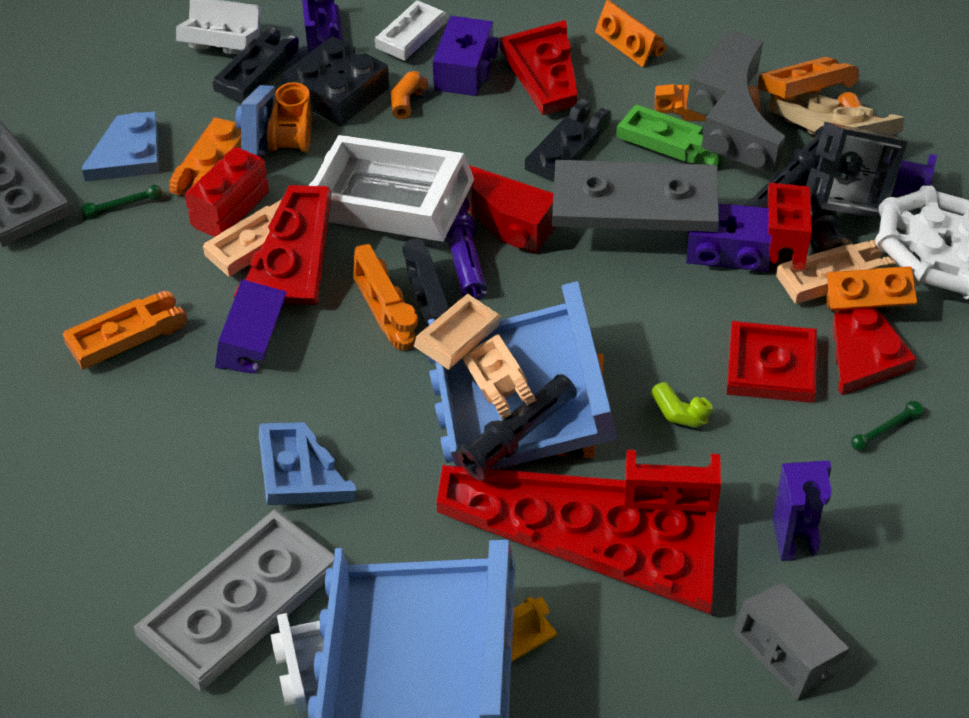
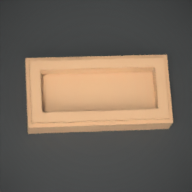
[414,294,502,370]

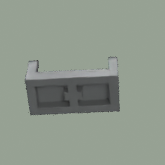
[732,581,849,700]

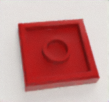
[726,321,817,403]

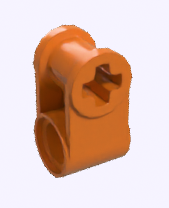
[267,82,313,153]

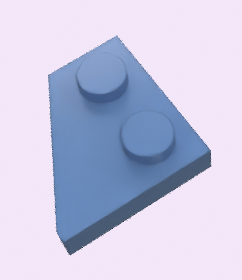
[236,85,275,156]
[82,111,160,182]
[259,422,356,505]

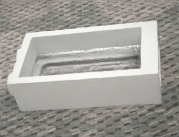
[309,135,474,242]

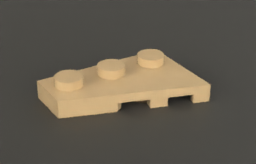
[769,93,904,135]

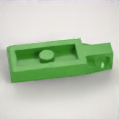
[617,104,723,167]

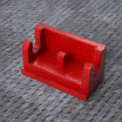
[768,183,812,270]
[624,450,722,512]

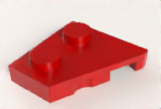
[832,308,916,395]

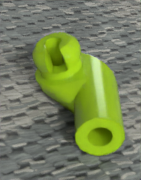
[650,382,713,428]

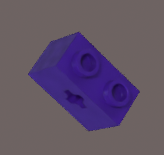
[433,15,499,96]
[686,203,771,272]

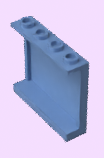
[428,281,618,470]
[308,540,516,718]

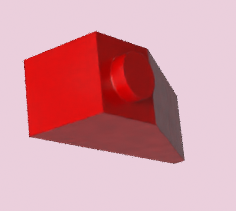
[467,165,555,254]

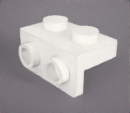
[176,0,261,54]
[271,613,324,718]

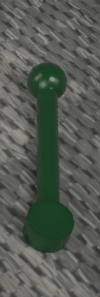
[81,185,162,219]
[851,401,924,451]

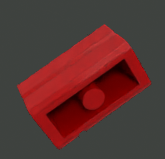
[184,147,269,237]

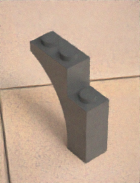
[686,30,785,175]

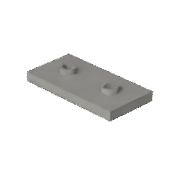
[133,509,334,692]

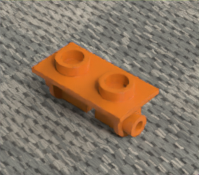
[595,0,666,67]
[826,266,917,313]

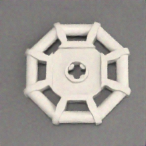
[875,186,969,299]

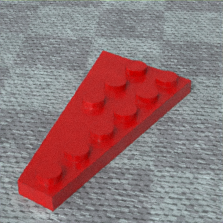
[436,465,716,614]

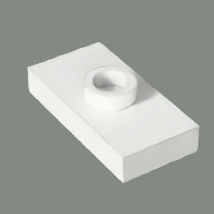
[375,0,447,61]

